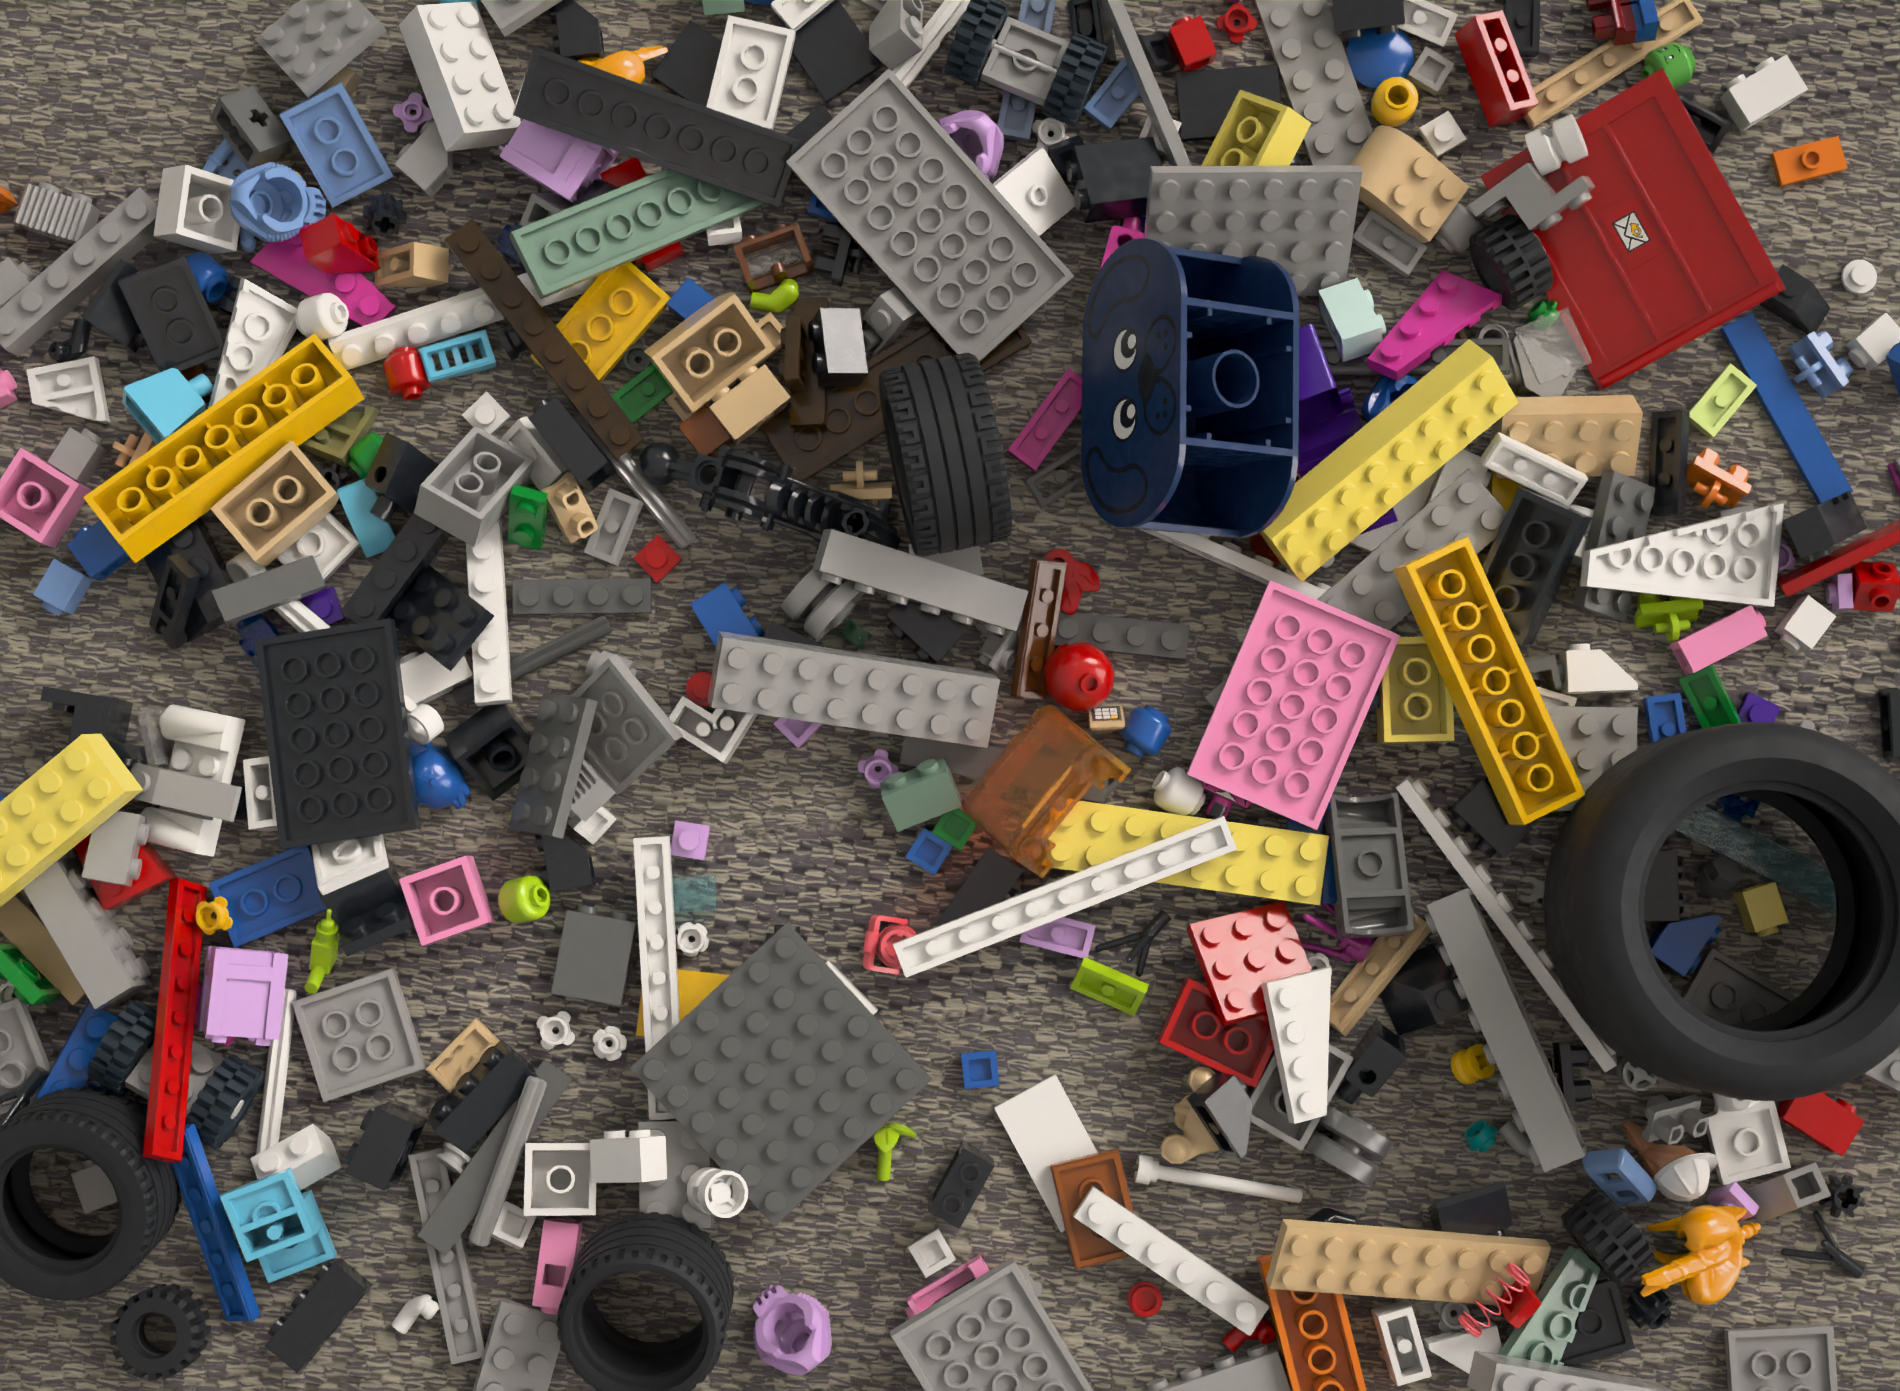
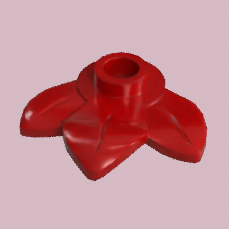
[1043,549,1100,616]

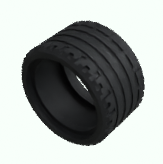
[557,1212,734,1391]

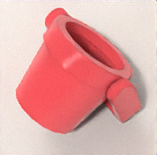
[863,915,917,975]

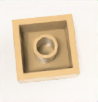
[709,364,791,446]

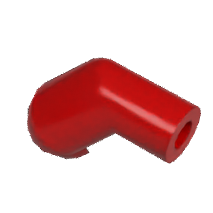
[1221,1318,1275,1353]

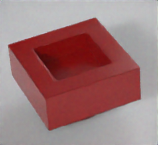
[633,535,682,583]
[1497,1281,1542,1329]

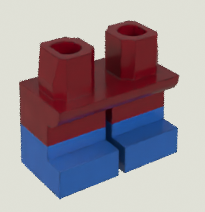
[1585,0,1659,46]

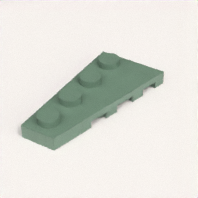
[1498,1246,1601,1366]

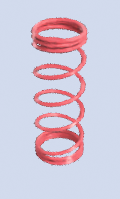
[1457,1263,1530,1338]

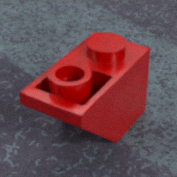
[299,213,380,273]

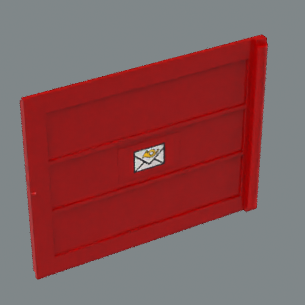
[1480,68,1786,391]

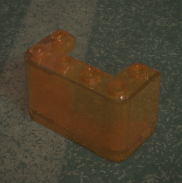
[963,705,1132,878]

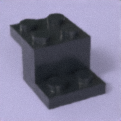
[41,686,159,766]
[319,836,413,957]

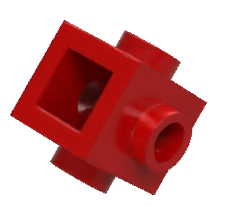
[1849,561,1900,612]

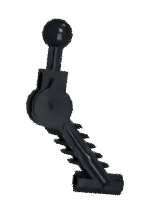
[638,442,901,550]

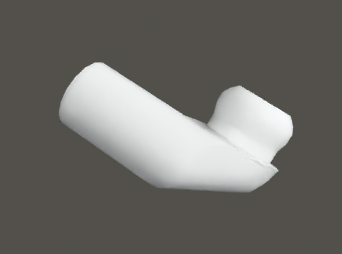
[391,1294,439,1334]

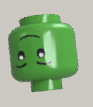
[1641,42,1696,89]

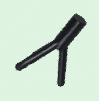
[1095,910,1171,977]
[0,1066,49,1127]
[1781,1211,1865,1278]

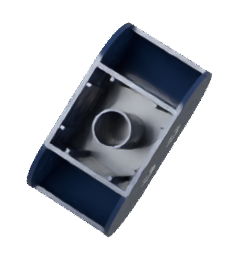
[1081,238,1299,538]

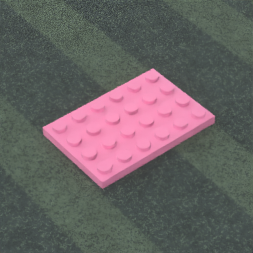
[1186,580,1400,830]

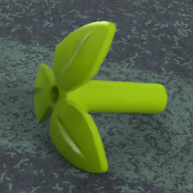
[873,1122,917,1181]

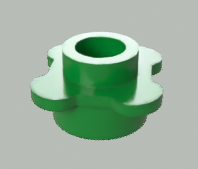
[1524,300,1559,332]

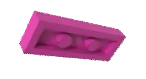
[1007,368,1082,472]

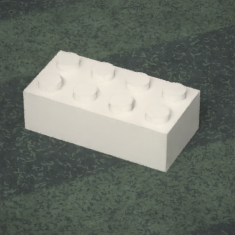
[399,1,521,152]

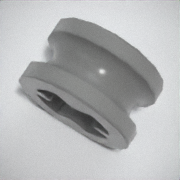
[434,1142,471,1175]

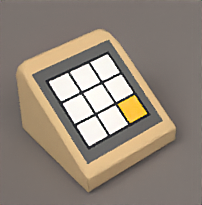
[1088,705,1125,732]

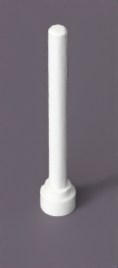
[1134,1155,1303,1203]

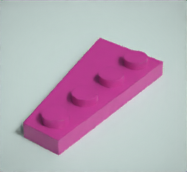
[250,224,397,326]

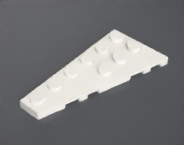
[1580,503,1784,607]

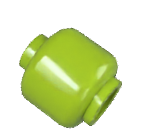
[498,875,551,923]

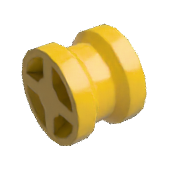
[1451,1044,1496,1085]

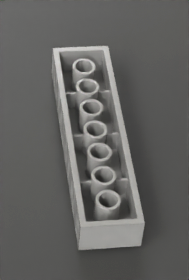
[707,631,1000,748]
[1424,888,1588,1172]

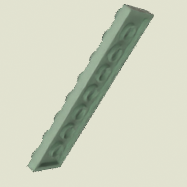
[509,169,785,300]

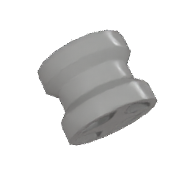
[1616,1058,1657,1091]

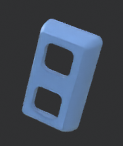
[1582,1148,1658,1206]

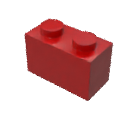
[1777,1091,1865,1156]

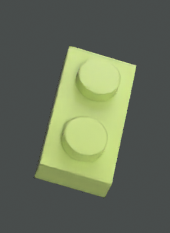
[1689,363,1757,439]

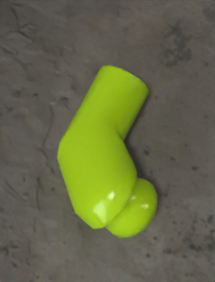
[750,279,799,313]

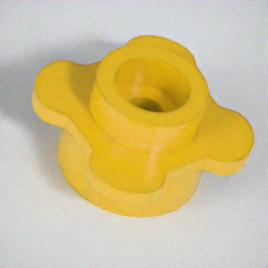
[196,896,233,935]

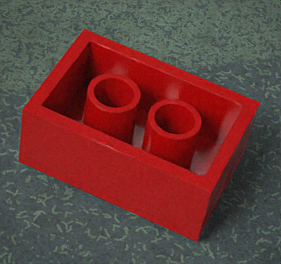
[1156,977,1274,1088]

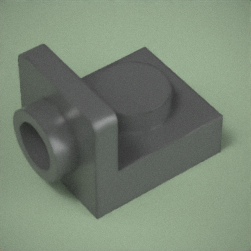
[1525,654,1565,691]

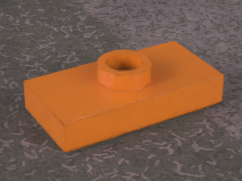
[1770,136,1848,187]

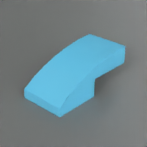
[337,478,396,558]

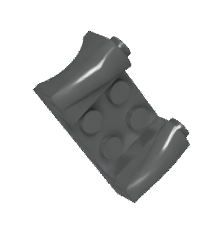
[1324,793,1415,939]

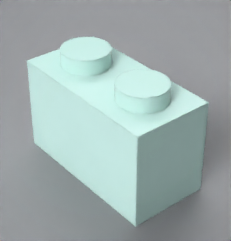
[1318,278,1386,362]

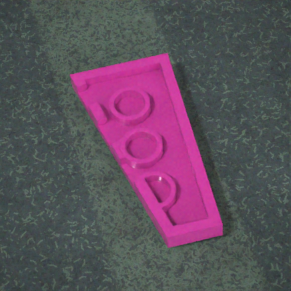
[1367,270,1502,381]

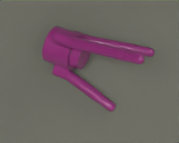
[1300,903,1373,963]

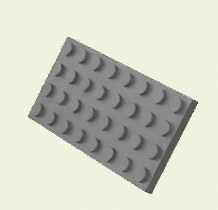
[786,69,1074,363]

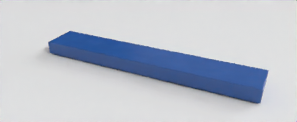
[1720,312,1853,504]
[171,1124,261,1321]

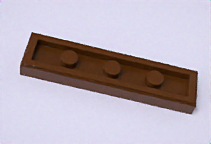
[1011,559,1067,699]

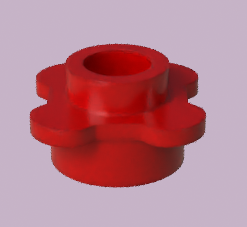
[1216,3,1257,44]

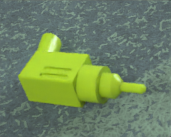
[304,909,339,994]

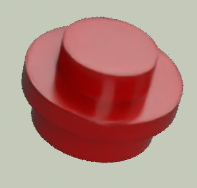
[686,672,712,707]
[1127,1281,1163,1317]

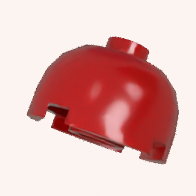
[1044,641,1115,712]

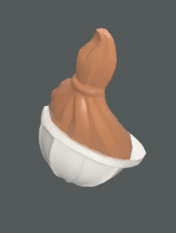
[1621,1121,1718,1202]

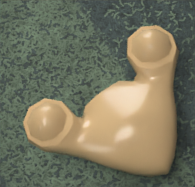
[1160,1065,1220,1164]

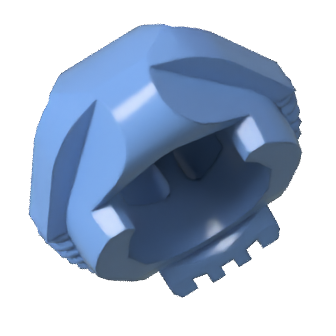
[229,162,326,243]

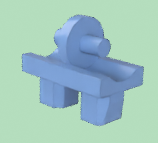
[1787,331,1853,399]

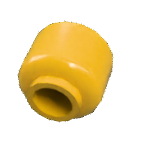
[1371,77,1418,127]

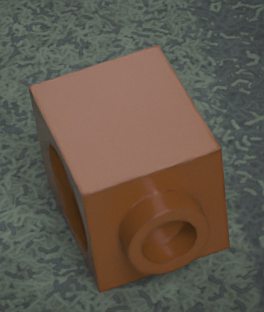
[678,405,733,458]

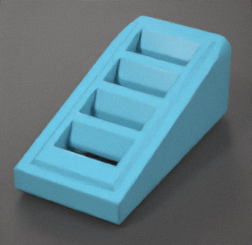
[419,329,496,383]

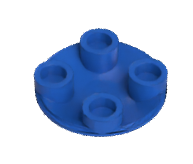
[1346,28,1414,89]

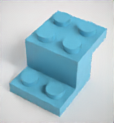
[220,1167,337,1283]

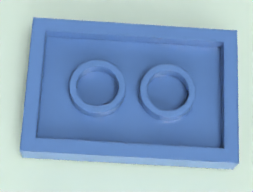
[279,82,393,208]

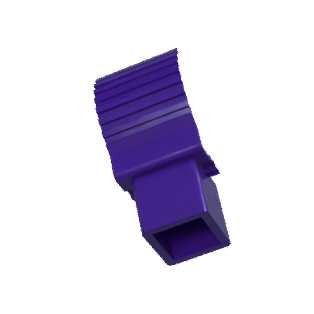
[1297,324,1398,535]

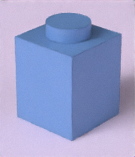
[33,559,94,616]

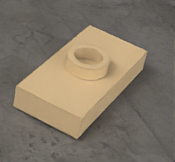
[426,1018,500,1093]

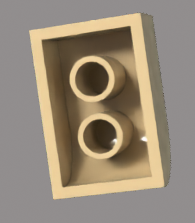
[1350,125,1469,243]
[644,292,775,413]
[210,440,339,566]

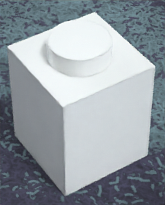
[1845,313,1900,371]
[1774,595,1836,652]

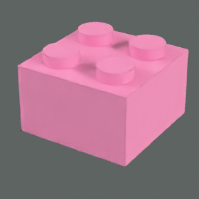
[0,448,93,548]
[399,856,496,946]

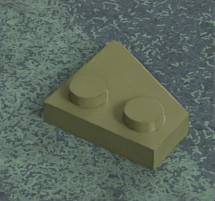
[298,407,378,467]

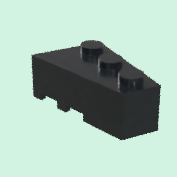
[1783,491,1867,562]

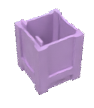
[499,119,619,205]
[197,946,289,1046]

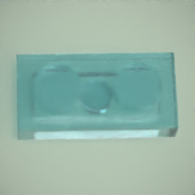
[672,875,718,913]

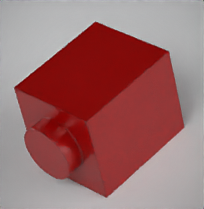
[1167,15,1217,72]

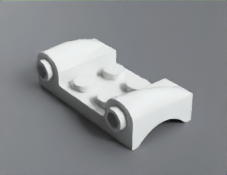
[140,704,246,856]

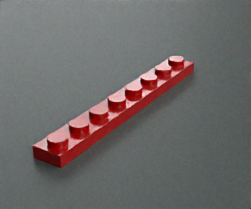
[143,878,207,1163]

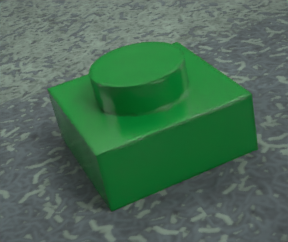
[932,808,979,851]

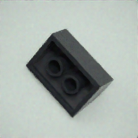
[144,518,233,643]

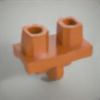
[1686,448,1752,509]

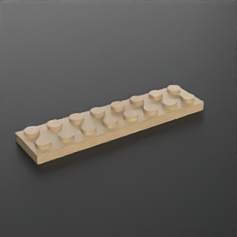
[1266,1219,1551,1305]

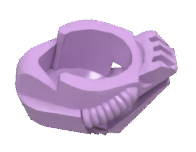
[937,110,1004,180]
[753,1284,832,1376]

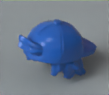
[410,742,470,809]

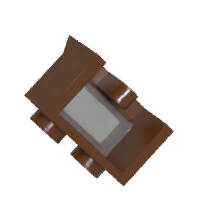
[733,223,814,294]

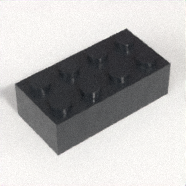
[1482,488,1592,645]

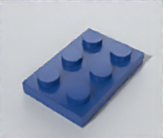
[208,846,327,948]

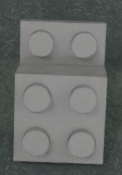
[1468,163,1596,231]

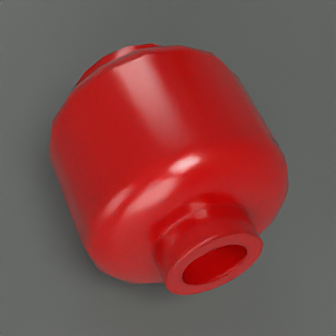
[383,346,432,401]

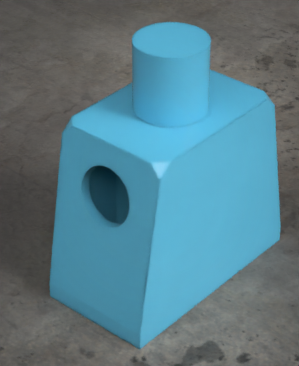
[122,368,213,445]

